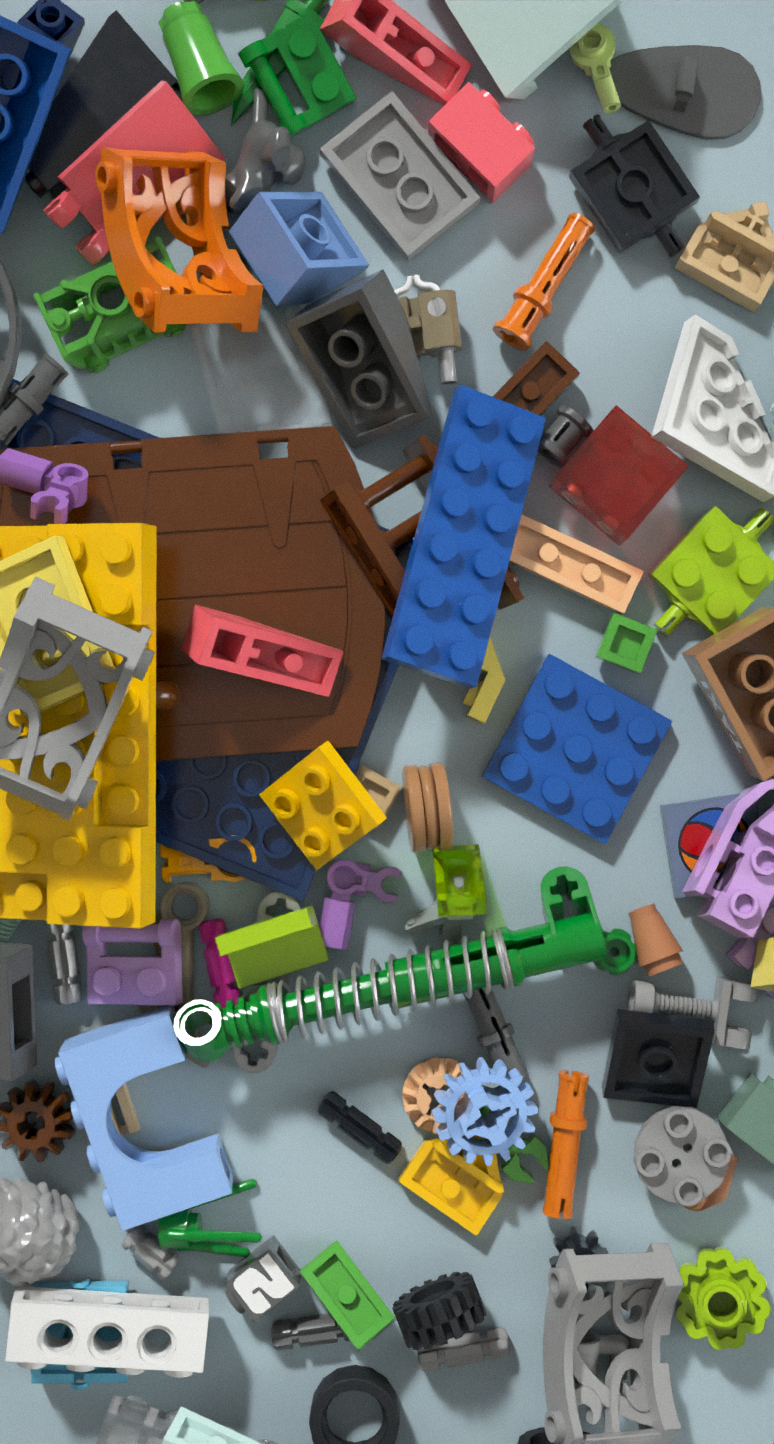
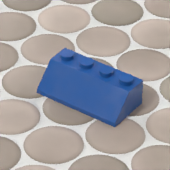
[0,15,72,234]

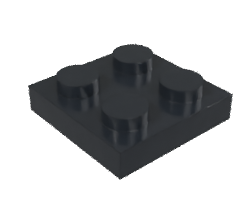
[602,1009,715,1108]

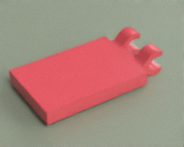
[43,80,226,266]

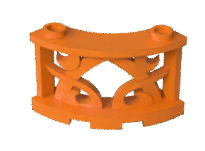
[95,147,264,333]

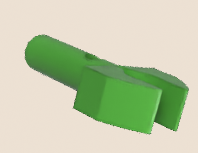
[479,1106,548,1183]

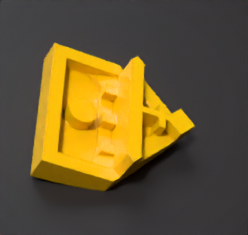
[398,1135,504,1236]

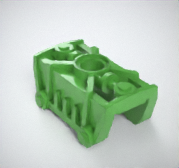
[33,236,187,373]

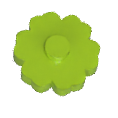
[676,1246,771,1350]

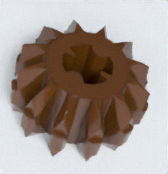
[0,1079,76,1162]

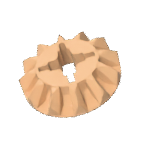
[402,1057,465,1135]

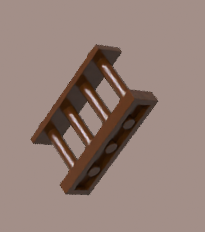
[320,434,525,617]

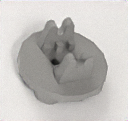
[633,1106,732,1206]

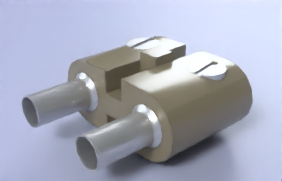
[395,275,462,385]

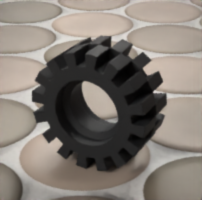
[392,1272,486,1350]

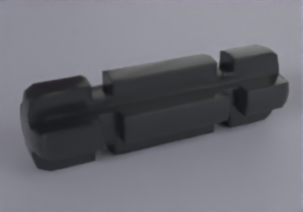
[317,1091,402,1164]

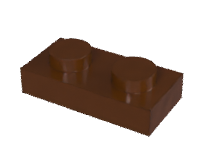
[493,341,580,416]

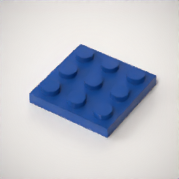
[481,653,673,844]

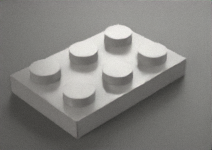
[320,90,480,262]

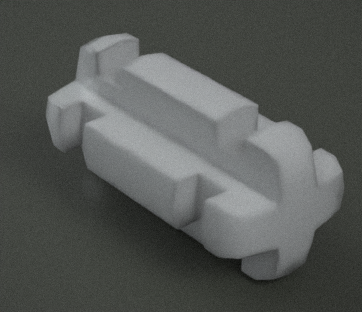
[122,1225,179,1279]

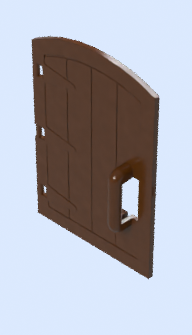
[0,426,385,763]

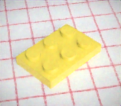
[0,535,114,717]

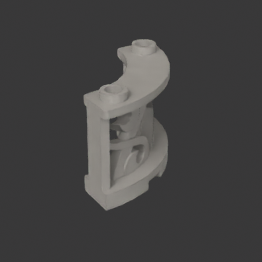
[0,576,155,821]
[543,1243,684,1444]

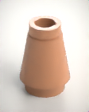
[628,903,684,977]

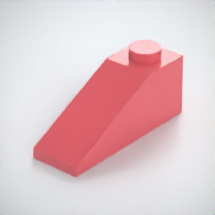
[320,0,472,105]
[181,604,344,697]

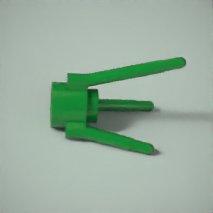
[158,1179,262,1257]

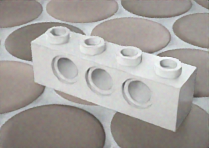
[5,1286,209,1378]

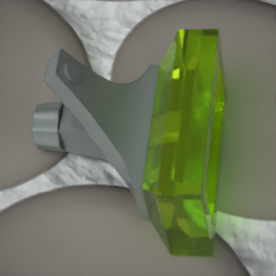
[405,844,487,945]

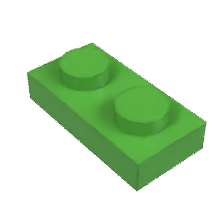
[299,1240,396,1352]

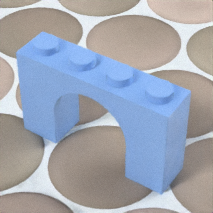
[55,1005,233,1231]

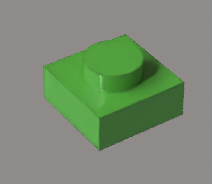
[595,613,658,674]

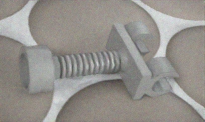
[627,977,758,1049]

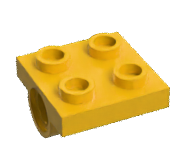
[259,741,387,871]

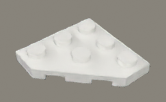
[651,315,774,502]

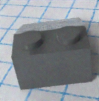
[285,269,432,448]

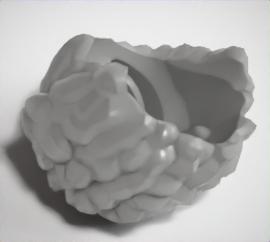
[0,1178,80,1287]

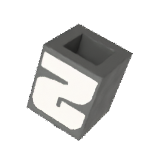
[225,1235,302,1323]

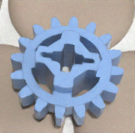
[431,1057,538,1166]

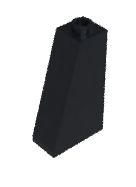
[24,10,182,200]

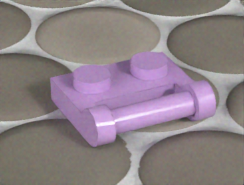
[82,919,183,1006]

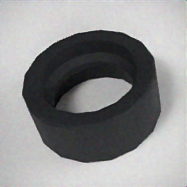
[309,1365,400,1444]

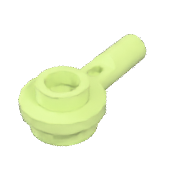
[569,24,621,114]

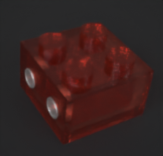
[549,405,689,546]

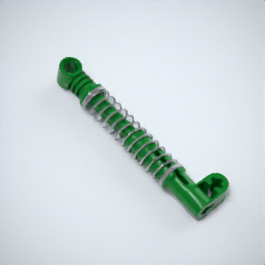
[174,866,607,1062]

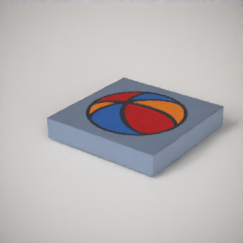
[660,793,759,899]

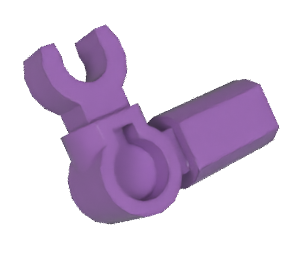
[0,448,89,524]
[319,858,402,949]

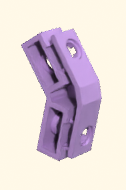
[682,779,774,939]

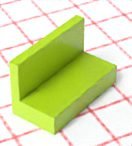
[215,905,330,989]

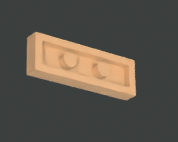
[509,514,644,615]

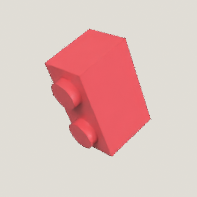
[428,82,535,203]

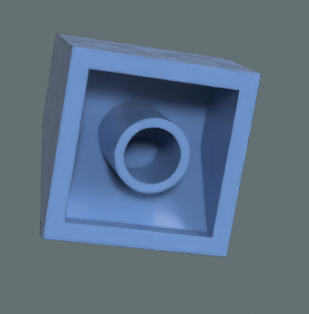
[229,192,369,306]

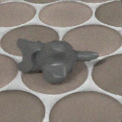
[225,87,305,213]

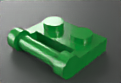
[238,12,357,138]

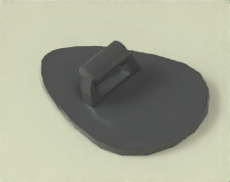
[609,45,761,140]

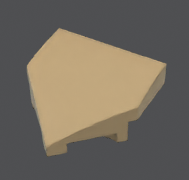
[674,201,774,313]

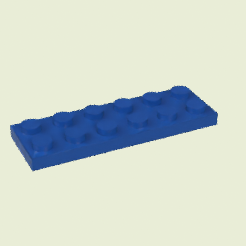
[381,384,546,689]

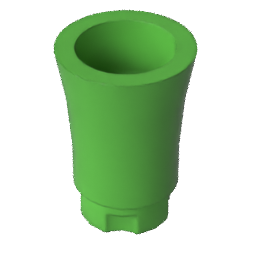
[158,1,244,116]

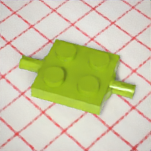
[648,506,774,637]

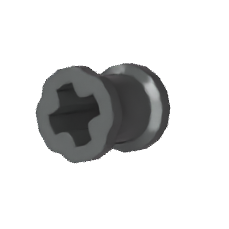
[538,405,594,468]

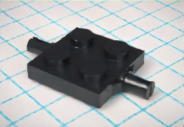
[569,114,700,258]

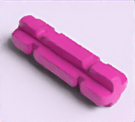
[199,918,240,1007]

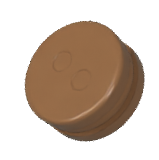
[402,762,453,853]

